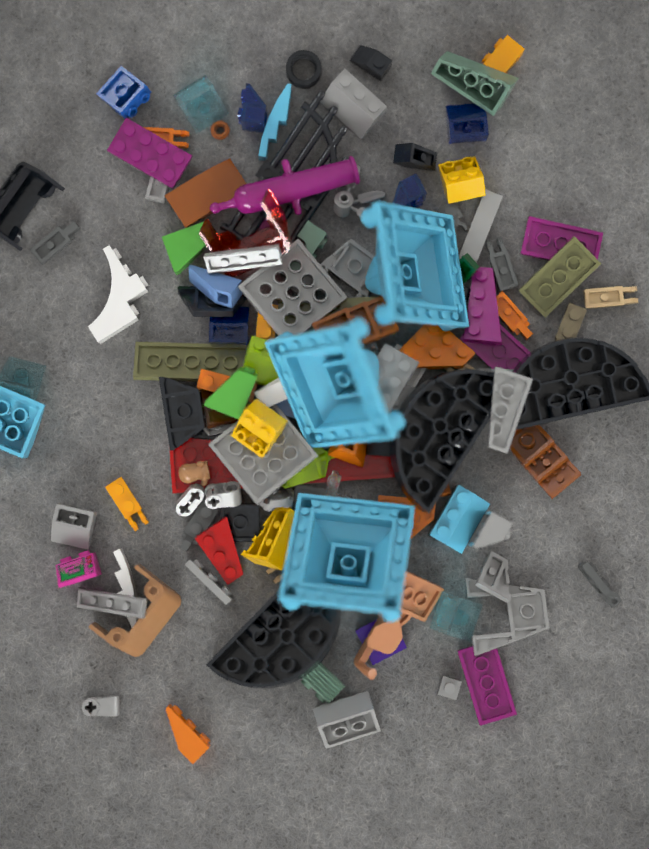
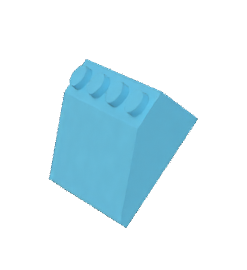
[0,386,45,458]

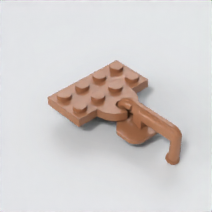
[354,571,444,680]

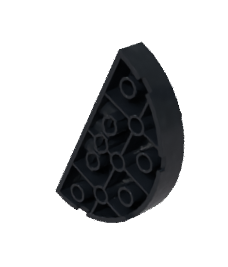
[512,338,649,430]
[390,369,494,513]
[206,589,341,689]

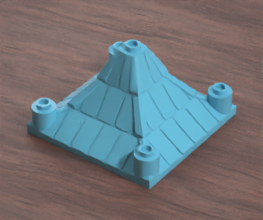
[361,201,469,332]
[265,318,405,448]
[278,493,415,622]

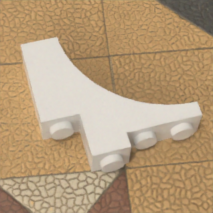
[88,245,149,344]

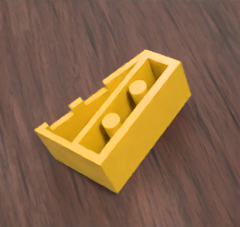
[241,507,295,570]

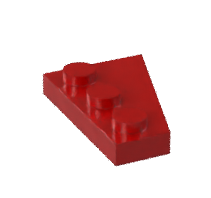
[195,516,243,585]

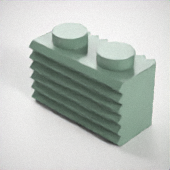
[301,663,345,703]

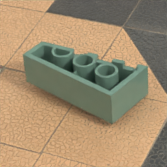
[431,51,519,116]

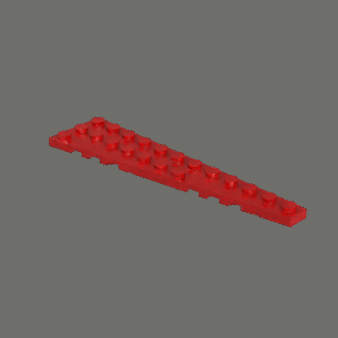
[169,438,395,493]

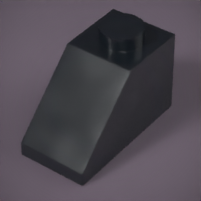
[350,45,392,82]
[393,143,437,171]

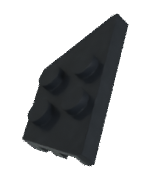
[178,286,247,317]
[159,376,206,451]

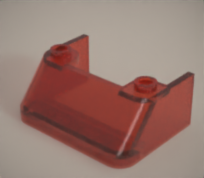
[198,189,292,277]

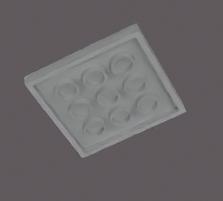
[208,404,318,505]

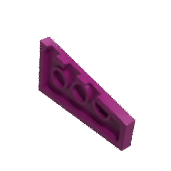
[464,267,502,344]

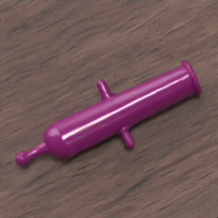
[210,156,360,215]

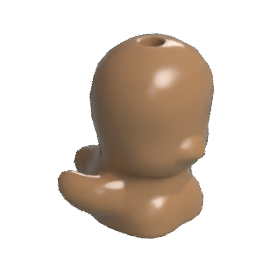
[178,461,210,486]

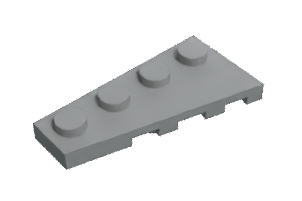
[488,366,533,453]

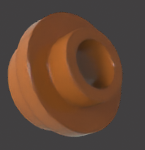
[211,121,230,140]

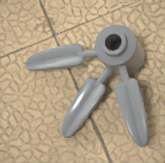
[333,165,386,218]

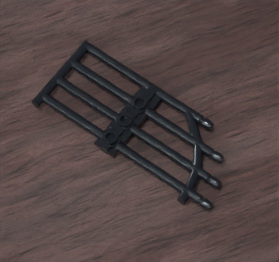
[220,90,348,252]

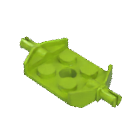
[282,447,335,489]

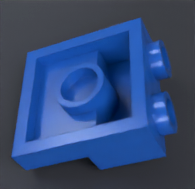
[96,66,151,119]

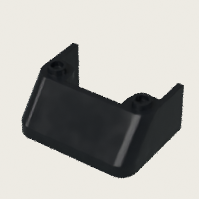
[0,161,65,251]

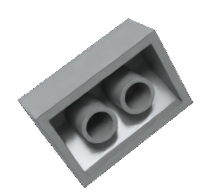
[320,69,387,139]
[468,511,513,548]
[313,691,381,749]

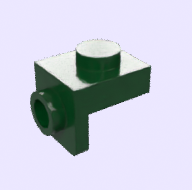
[459,253,480,284]

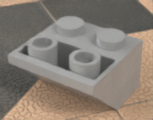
[51,504,97,550]

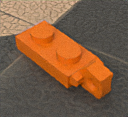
[496,291,533,340]

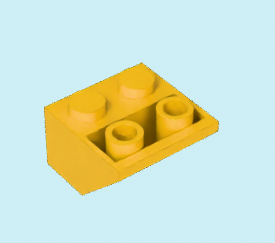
[438,156,486,204]
[231,399,288,458]

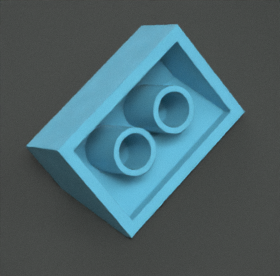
[428,485,490,554]

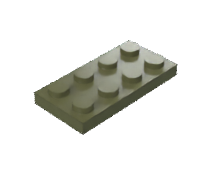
[518,236,601,318]

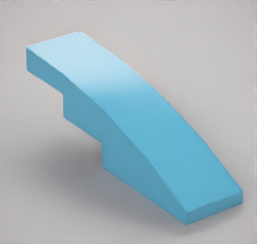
[258,84,292,161]

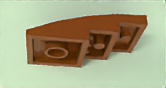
[164,158,247,228]
[312,296,399,346]
[509,425,581,499]

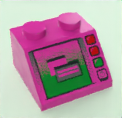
[56,550,102,588]

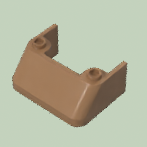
[89,564,182,657]

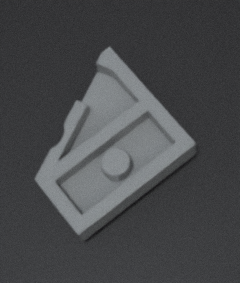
[475,551,511,603]

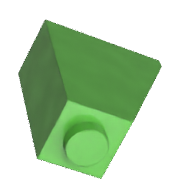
[162,221,214,275]
[204,366,258,420]

